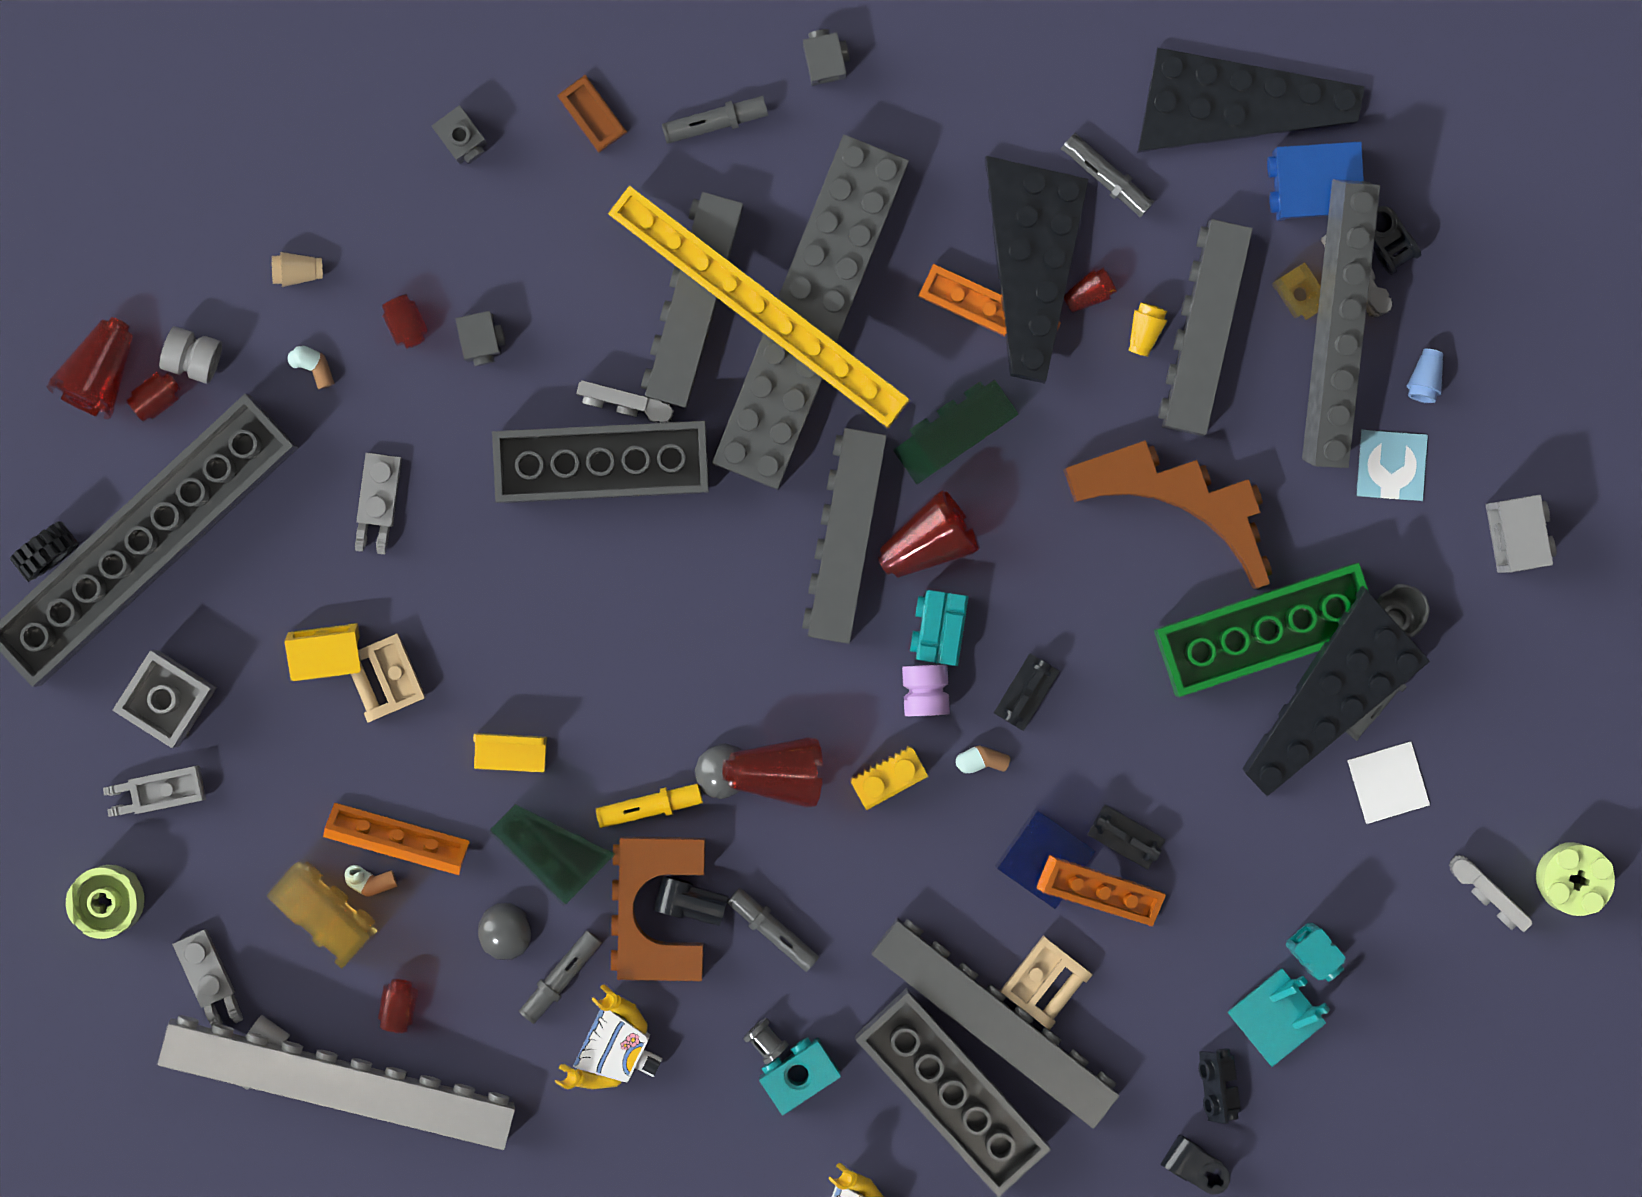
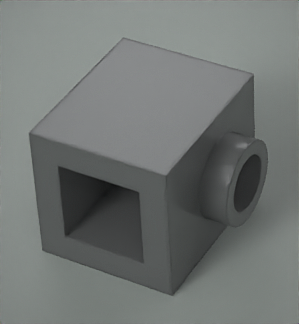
[803,29,850,86]
[431,105,488,164]
[455,311,506,366]

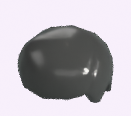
[1376,584,1430,638]
[694,743,752,799]
[478,903,531,960]

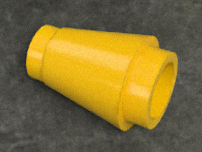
[1129,302,1168,357]

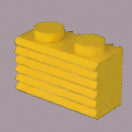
[851,746,928,810]

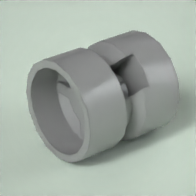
[160,326,222,384]

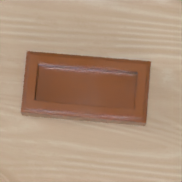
[557,75,627,153]

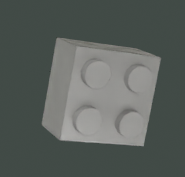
[1485,495,1556,573]
[112,650,217,748]

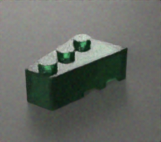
[893,380,1019,485]
[489,804,615,906]

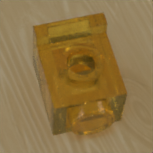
[1271,262,1321,320]

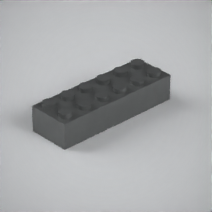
[492,421,709,503]
[855,988,1051,1197]

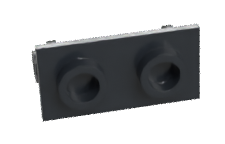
[994,653,1060,731]
[1087,805,1165,870]
[1198,1048,1241,1124]

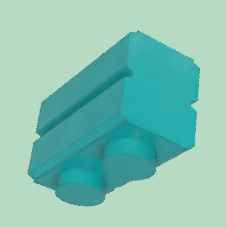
[910,590,969,666]
[1285,923,1346,982]

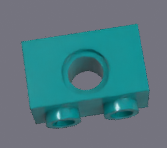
[759,1037,841,1116]

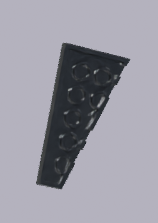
[1137,48,1365,153]
[984,156,1089,384]
[1243,585,1430,797]

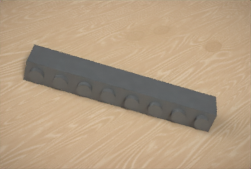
[1302,179,1380,468]
[871,918,1120,1129]

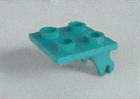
[1227,968,1330,1067]

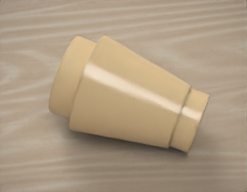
[272,252,323,287]

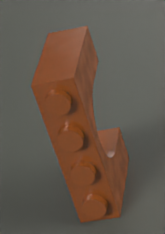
[611,836,705,981]

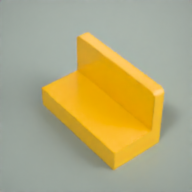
[284,623,361,681]
[473,733,547,772]

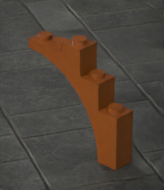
[1063,440,1273,589]

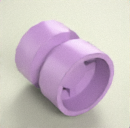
[902,665,950,716]

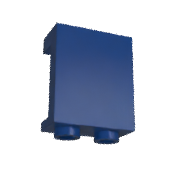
[1267,142,1364,221]

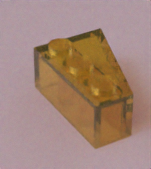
[267,862,378,969]

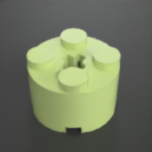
[1536,842,1615,916]
[66,865,144,939]

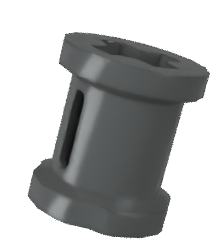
[743,1018,789,1065]

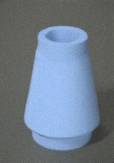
[1407,349,1444,403]

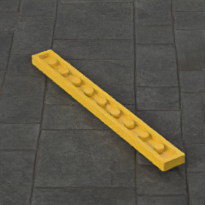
[608,186,910,429]

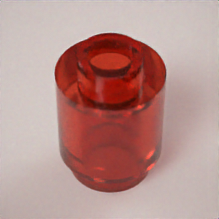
[382,294,428,349]
[126,371,181,422]
[378,979,418,1033]

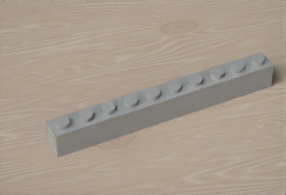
[157,1015,515,1150]

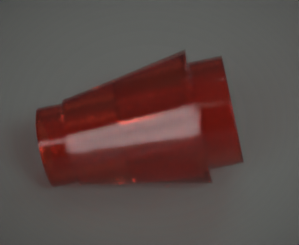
[1064,267,1118,313]

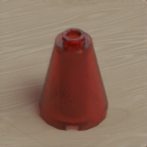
[46,317,133,419]
[878,490,980,578]
[722,737,823,808]

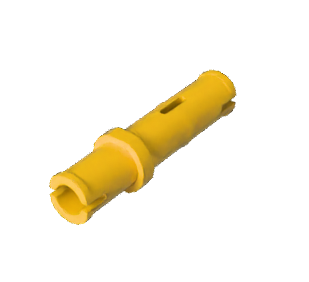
[596,784,703,828]

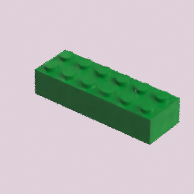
[1153,563,1369,697]

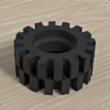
[10,521,79,582]

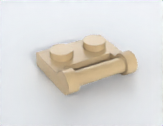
[351,633,426,723]
[1000,936,1093,1030]

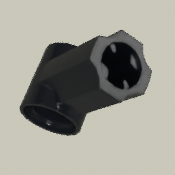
[654,875,728,926]

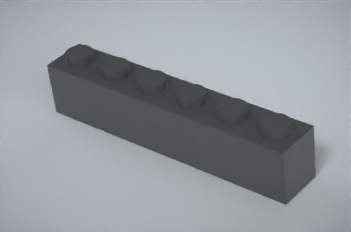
[641,192,744,409]
[1158,219,1253,437]
[802,428,887,644]

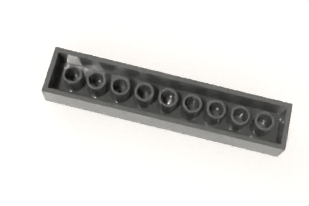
[712,134,909,490]
[0,394,299,687]

